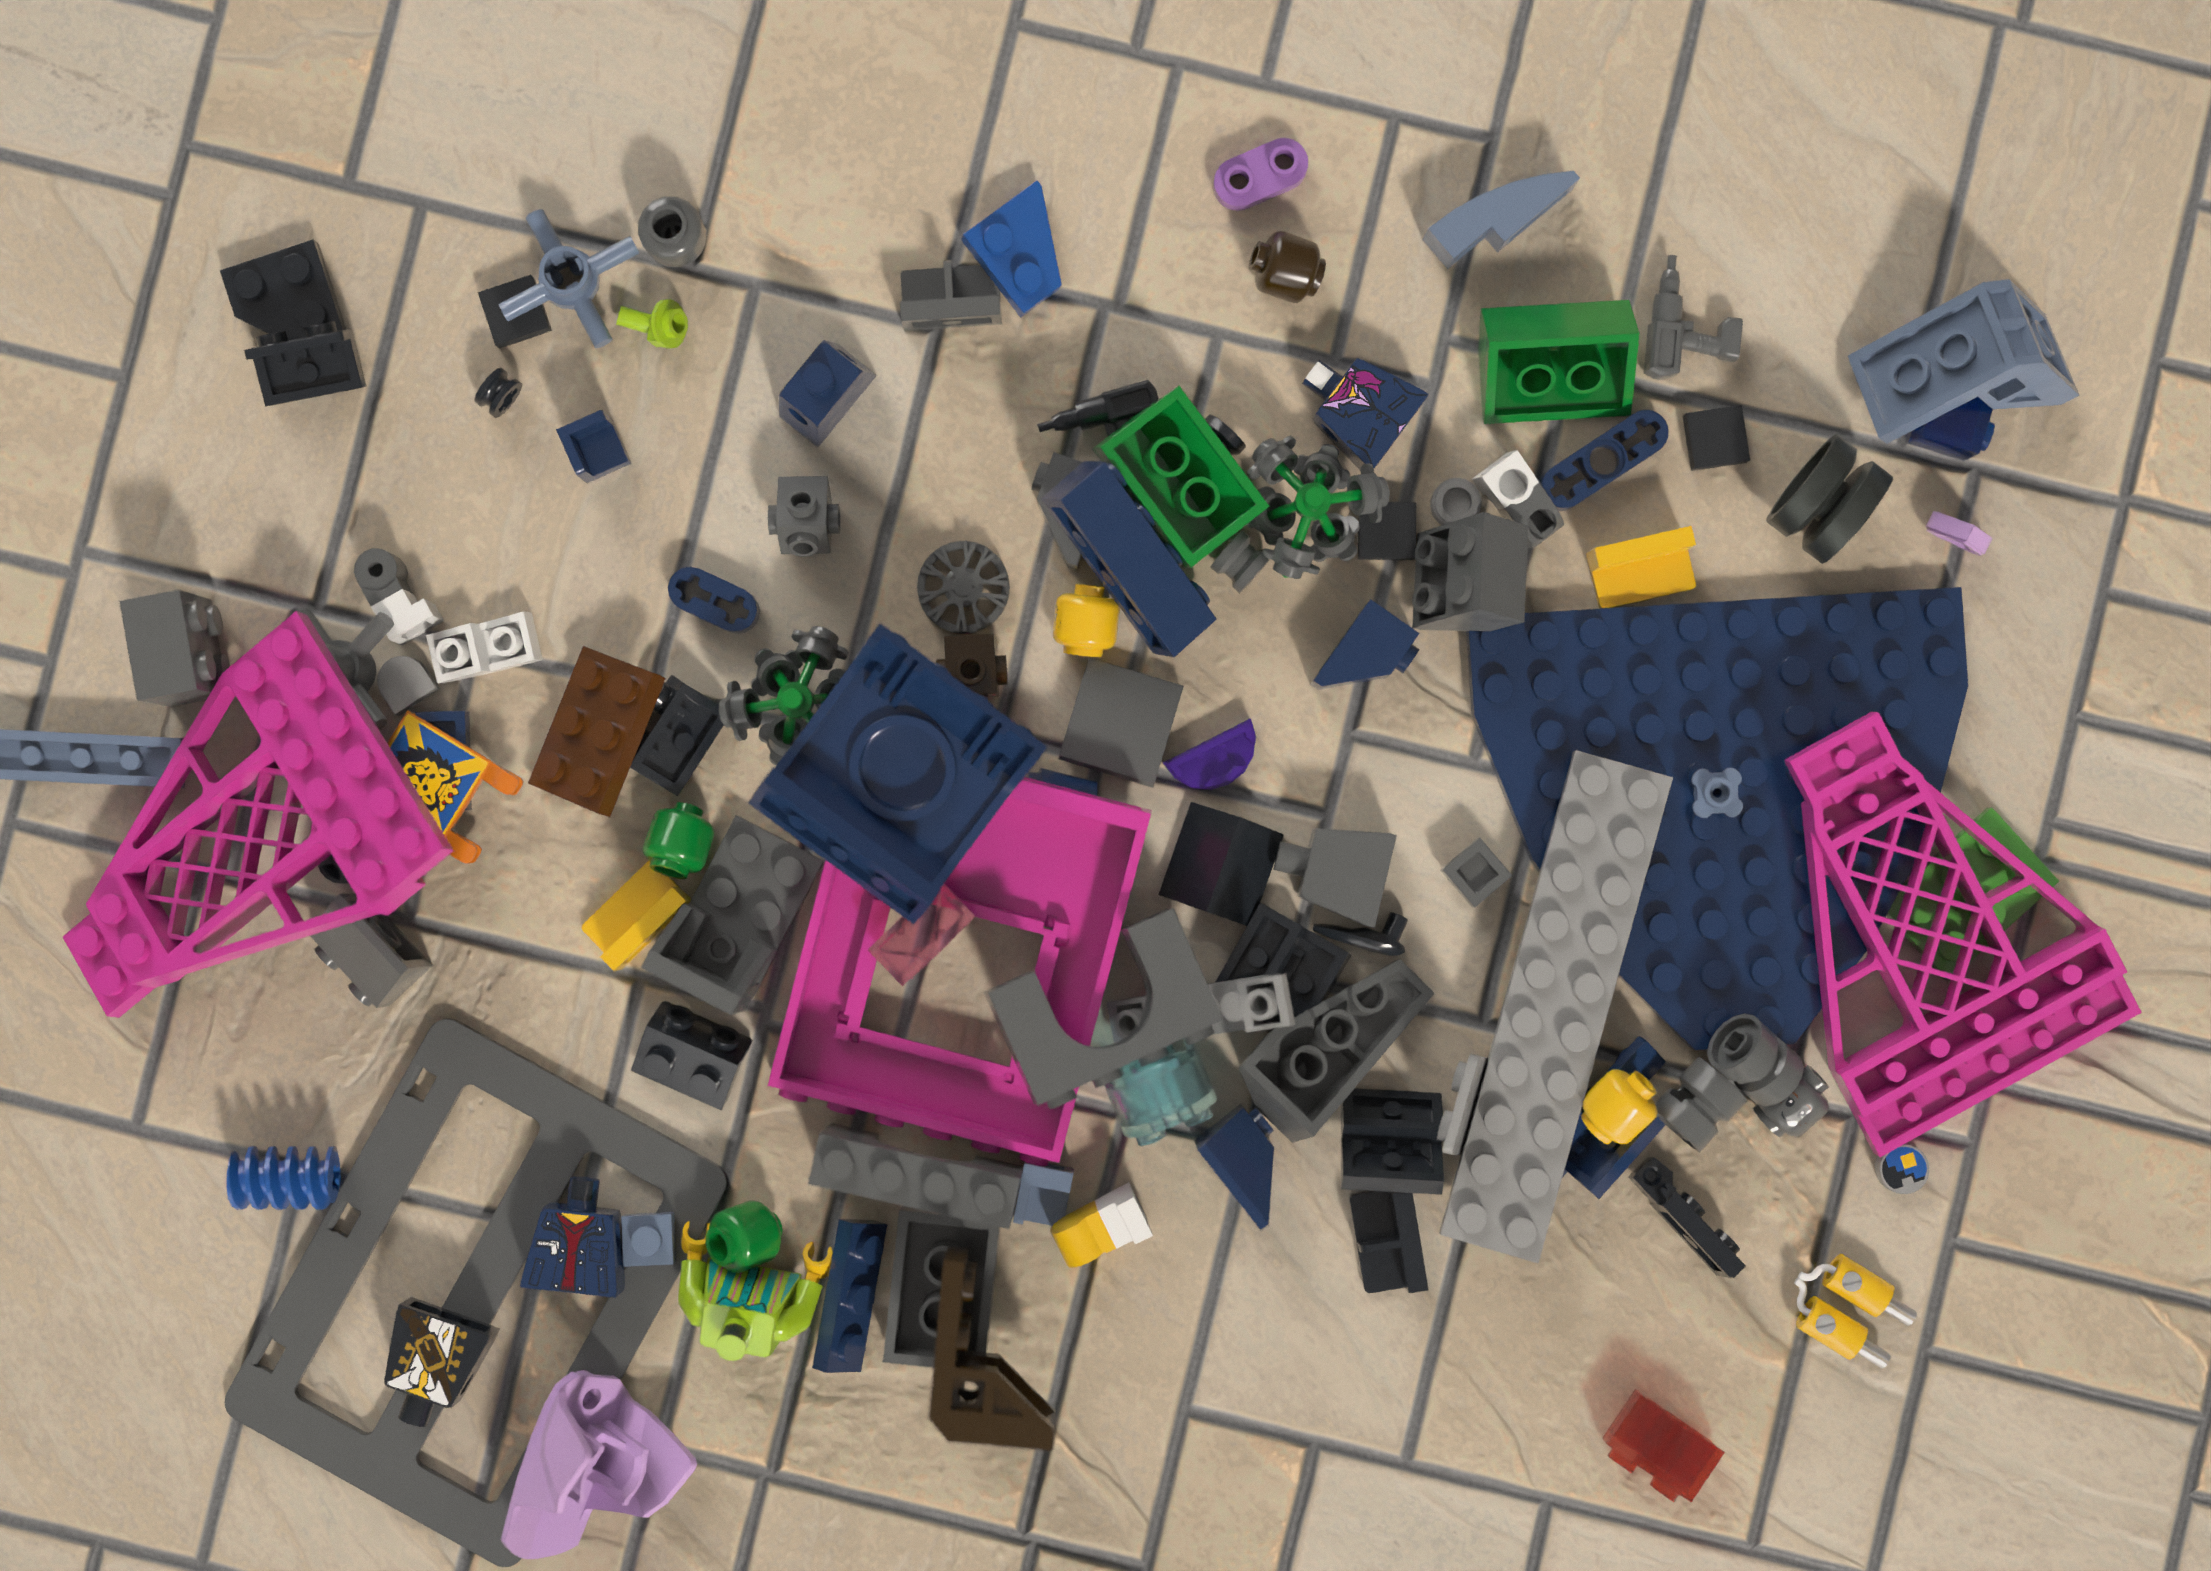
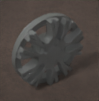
[917,541,1010,634]

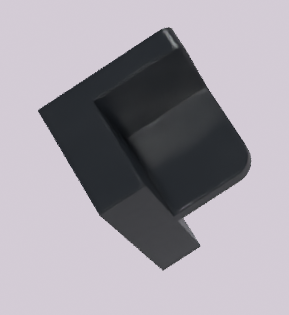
[1349,1191,1429,1294]

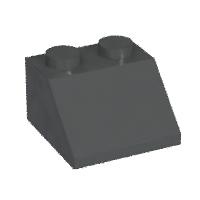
[310,894,433,1008]

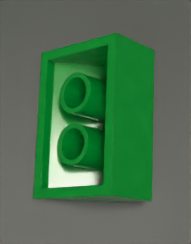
[1478,300,1640,424]
[1092,386,1269,568]

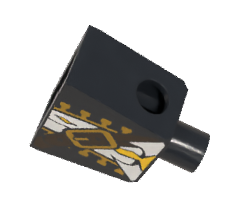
[384,1297,500,1427]

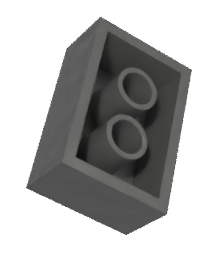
[883,1205,1001,1368]

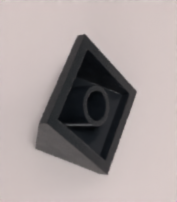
[1158,802,1284,926]

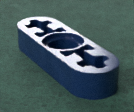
[1539,410,1669,511]

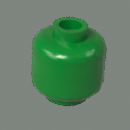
[642,802,715,879]
[705,1200,783,1273]

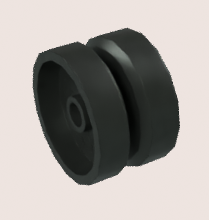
[1766,434,1893,564]

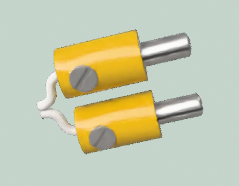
[1794,1254,1917,1368]

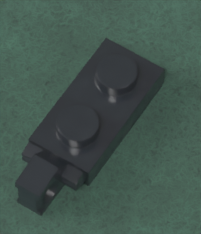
[1628,1157,1746,1278]

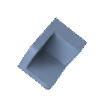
[1013,1162,1074,1226]

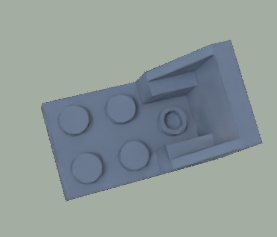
[1848,279,2080,444]

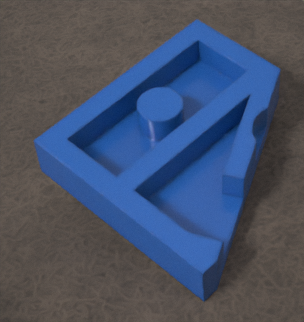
[961,180,1062,318]

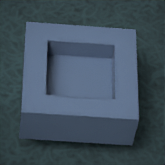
[621,1212,676,1267]

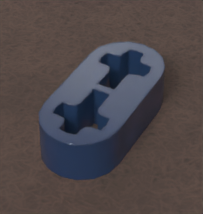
[668,567,760,634]

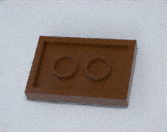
[528,646,666,817]

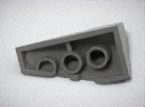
[1238,959,1435,1143]

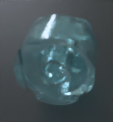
[1104,1041,1217,1146]

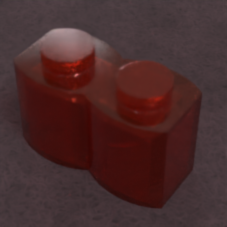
[1602,1389,1725,1503]

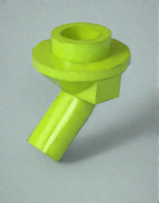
[616,299,688,349]

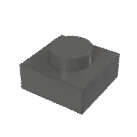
[1441,838,1513,908]

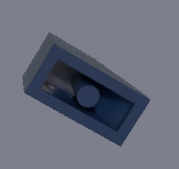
[1310,599,1420,690]

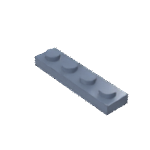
[0,729,185,788]

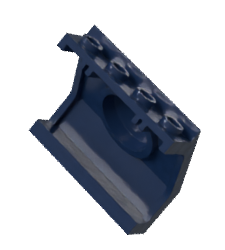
[748,623,1047,925]

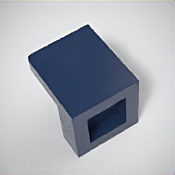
[556,410,632,483]

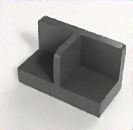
[900,260,1002,331]

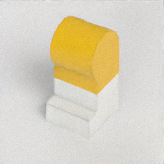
[1050,1182,1153,1268]

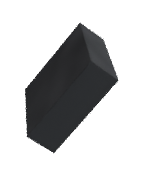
[478,275,552,349]
[1682,405,1750,471]
[1358,502,1416,560]

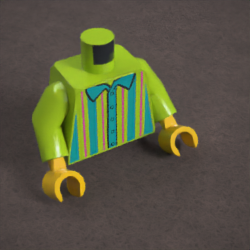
[678,1221,833,1361]

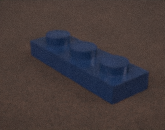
[812,1219,888,1373]

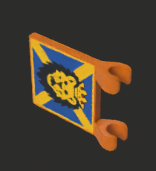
[387,710,524,863]

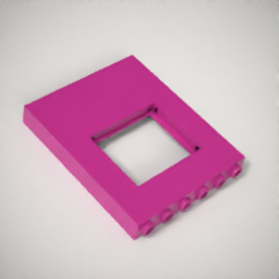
[767,777,1152,1166]

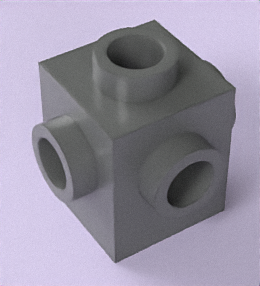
[768,476,840,557]

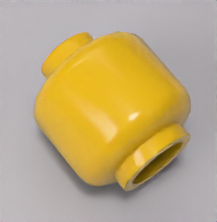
[1052,584,1120,657]
[1581,1069,1657,1144]

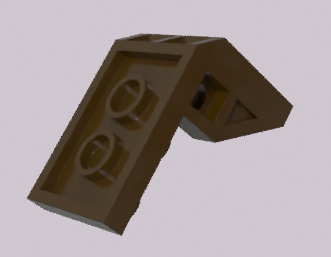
[929,1246,1055,1451]

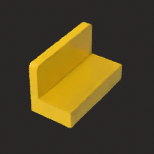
[1586,526,1696,609]
[581,861,691,971]

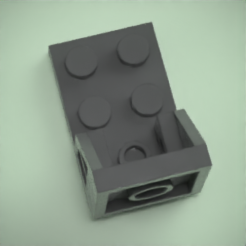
[641,815,825,1016]

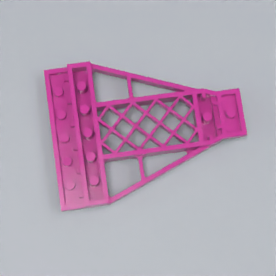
[62,611,454,1018]
[1784,711,2142,1157]

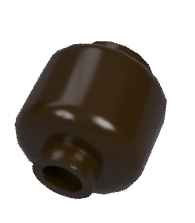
[1249,231,1326,303]

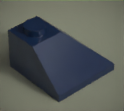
[1194,1104,1274,1230]

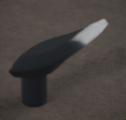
[1312,912,1408,956]

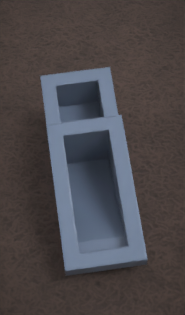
[1422,171,1580,269]

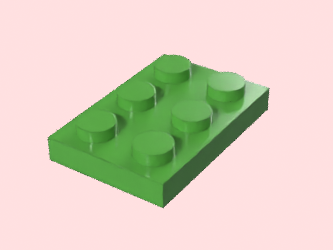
[1886,808,2059,981]

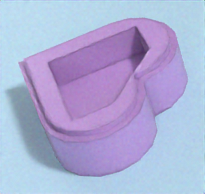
[1925,511,1993,556]

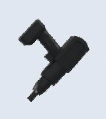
[1037,379,1159,437]

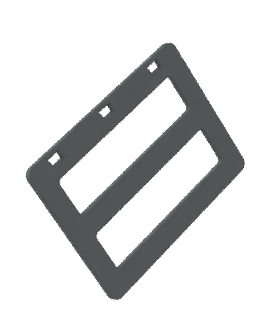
[224,1019,728,1567]

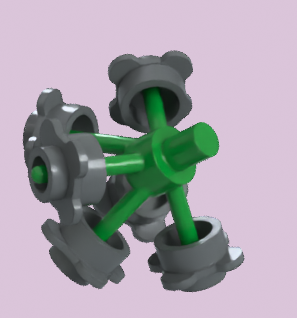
[1246,435,1389,579]
[719,626,849,765]

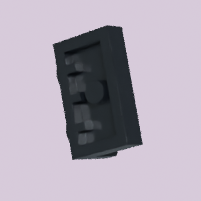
[630,675,724,796]

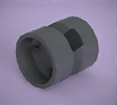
[1707,1014,1804,1107]
[1655,1057,1747,1153]

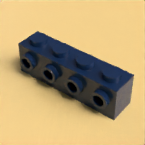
[1041,461,1217,657]

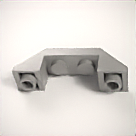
[1107,974,1295,1043]

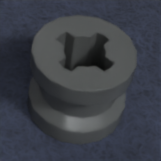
[1210,530,1270,593]

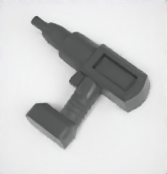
[1644,255,1743,380]

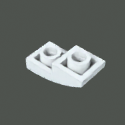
[426,612,543,683]

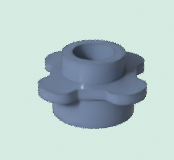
[1691,768,1743,818]

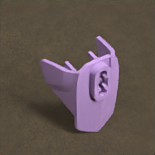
[501,1370,697,1559]

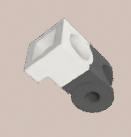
[1472,450,1564,550]
[354,548,444,645]

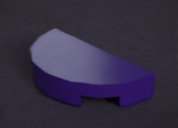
[1162,718,1256,790]

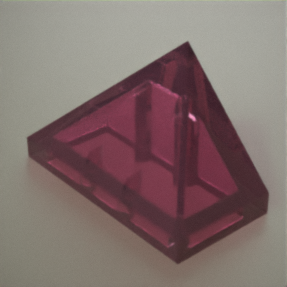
[868,883,975,986]

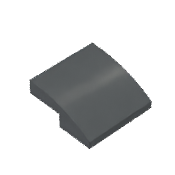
[1058,658,1184,788]

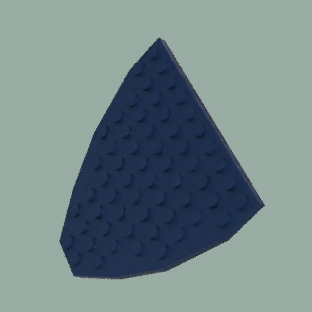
[1466,587,1968,1050]

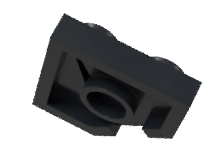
[220,239,347,340]

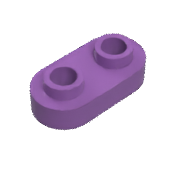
[1213,138,1308,211]

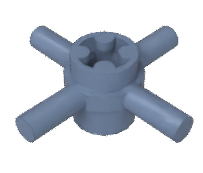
[498,209,640,348]

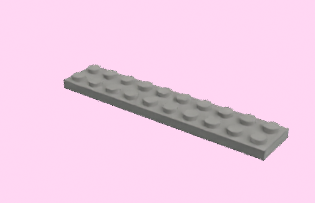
[1439,750,1673,1263]

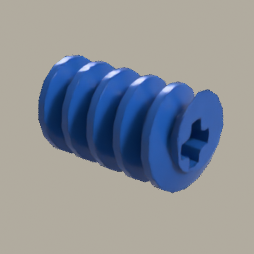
[226,1146,341,1210]

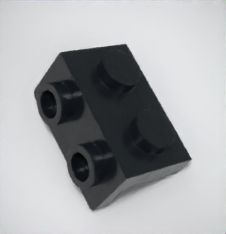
[244,321,366,407]
[631,1001,753,1111]

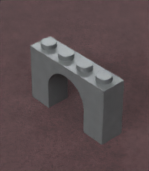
[984,908,1223,1109]
[808,1123,1024,1229]

